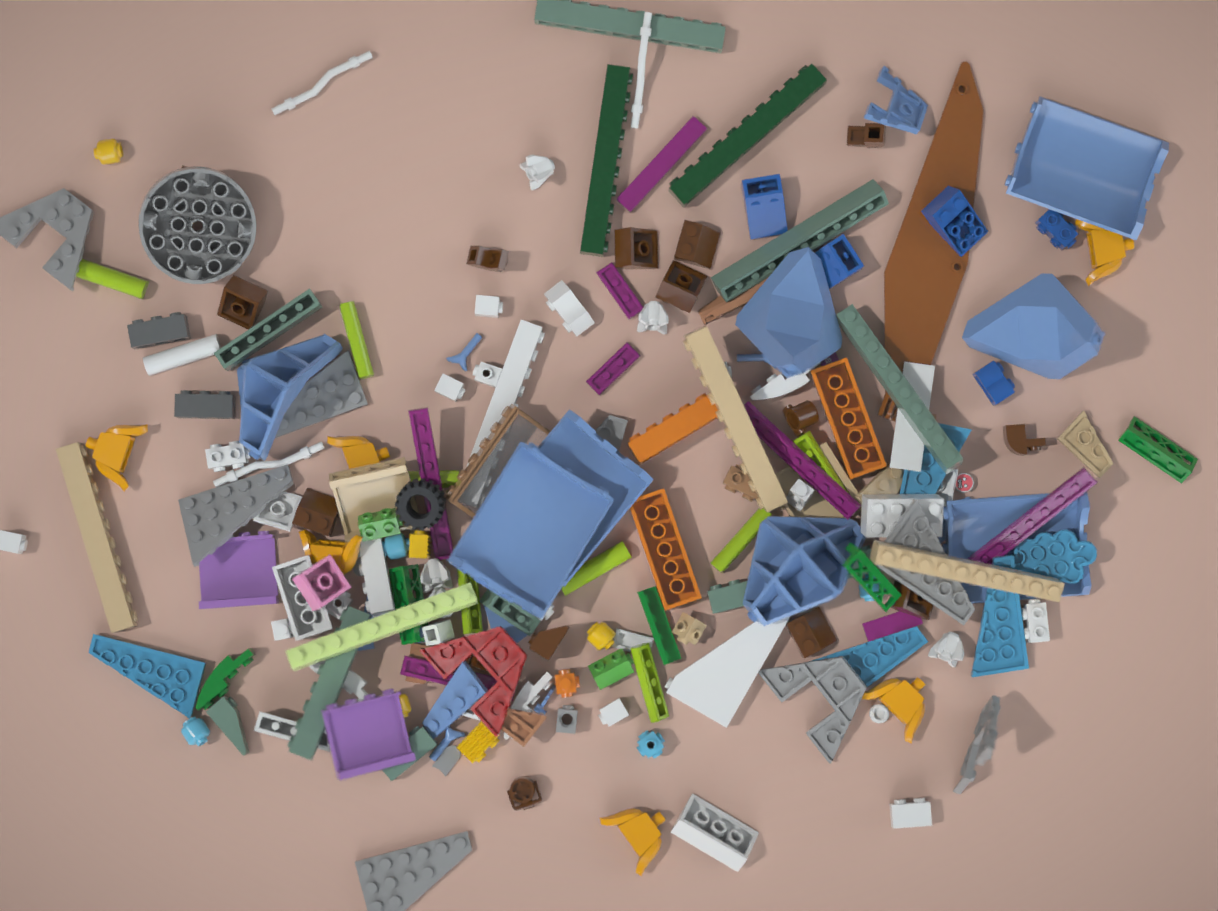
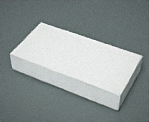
[612,628,654,652]

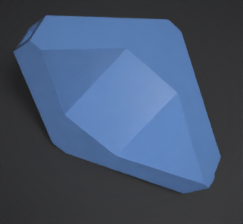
[735,247,842,378]
[962,273,1105,380]
[237,333,343,461]
[743,516,866,626]

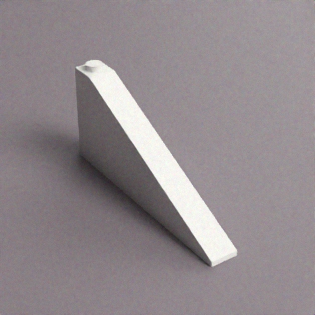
[665,616,790,728]

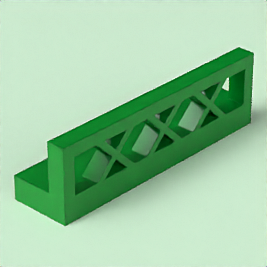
[1118,416,1198,484]
[842,543,901,612]
[388,564,428,645]
[637,586,681,665]

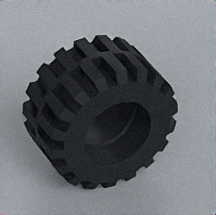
[395,478,446,530]

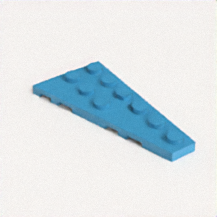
[900,423,972,494]
[971,554,1029,678]
[808,626,928,710]
[88,634,206,719]

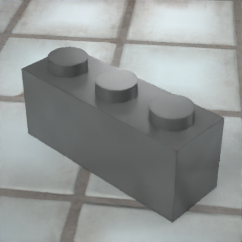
[127,312,191,349]
[174,390,236,419]

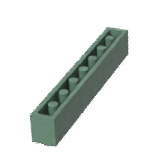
[287,606,372,761]

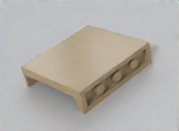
[775,442,862,518]
[329,457,419,542]

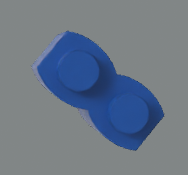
[973,360,1015,406]

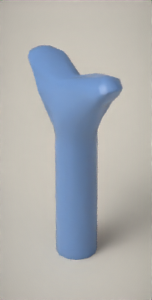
[446,333,482,371]
[737,354,776,369]
[429,726,466,761]

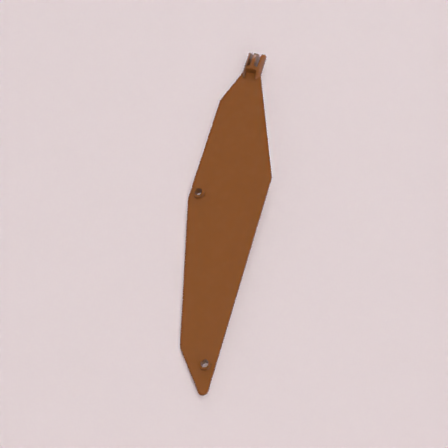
[877,61,984,422]

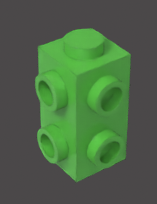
[358,508,403,541]
[588,648,634,690]

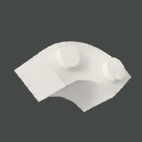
[544,280,595,337]

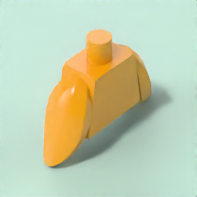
[1075,219,1134,286]
[86,424,148,492]
[327,436,390,469]
[298,529,363,575]
[862,677,925,744]
[599,808,666,877]

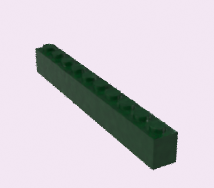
[580,64,633,257]
[669,64,827,208]

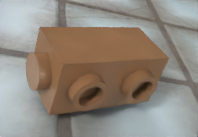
[722,464,758,502]

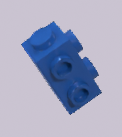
[1035,209,1078,250]

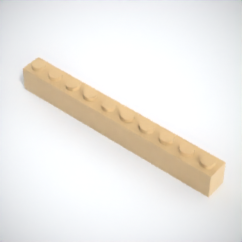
[683,326,788,512]
[56,442,138,633]
[869,540,1065,602]

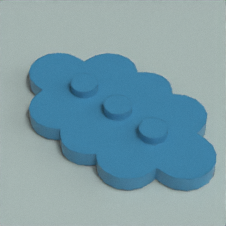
[1014,529,1097,584]

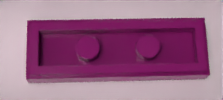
[596,262,644,320]
[586,342,640,395]
[862,611,923,642]

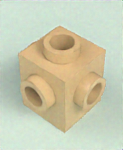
[672,612,707,646]

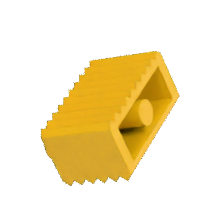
[409,531,431,559]
[456,721,500,763]

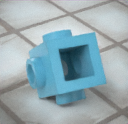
[636,730,665,759]

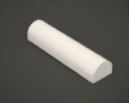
[143,334,221,376]

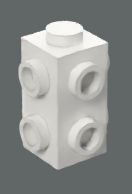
[205,441,251,472]
[1021,599,1050,643]

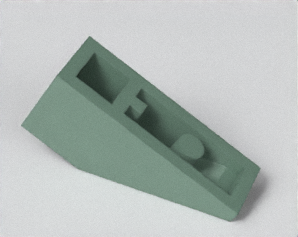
[479,589,541,636]
[206,696,249,756]

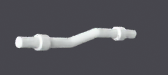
[631,12,652,129]
[271,51,373,115]
[213,441,325,487]

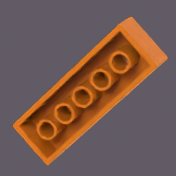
[810,357,887,479]
[628,393,718,465]
[630,488,702,611]

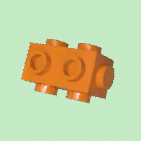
[555,669,580,698]

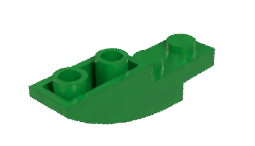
[196,648,255,710]

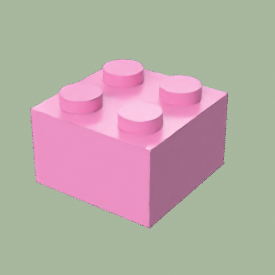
[292,555,351,611]

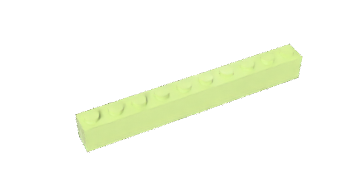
[286,582,478,671]

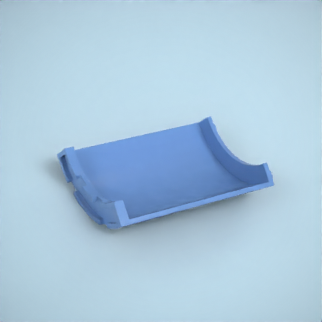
[1004,96,1169,240]
[538,409,654,587]
[447,442,614,619]
[942,491,1092,603]

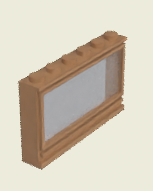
[445,404,551,518]

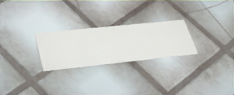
[890,362,935,472]

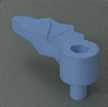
[534,685,556,714]

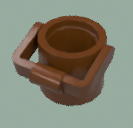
[782,400,819,437]
[507,776,542,811]

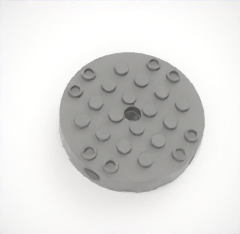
[138,166,256,284]

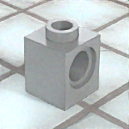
[556,705,578,734]

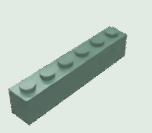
[214,289,323,371]

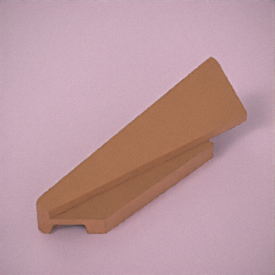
[698,278,768,325]

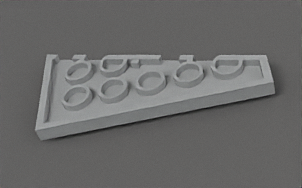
[275,351,368,438]

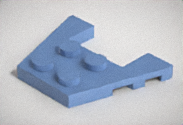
[864,66,928,134]

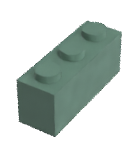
[382,726,438,782]

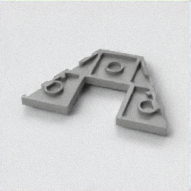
[0,188,94,292]
[758,656,867,764]
[953,695,1001,794]

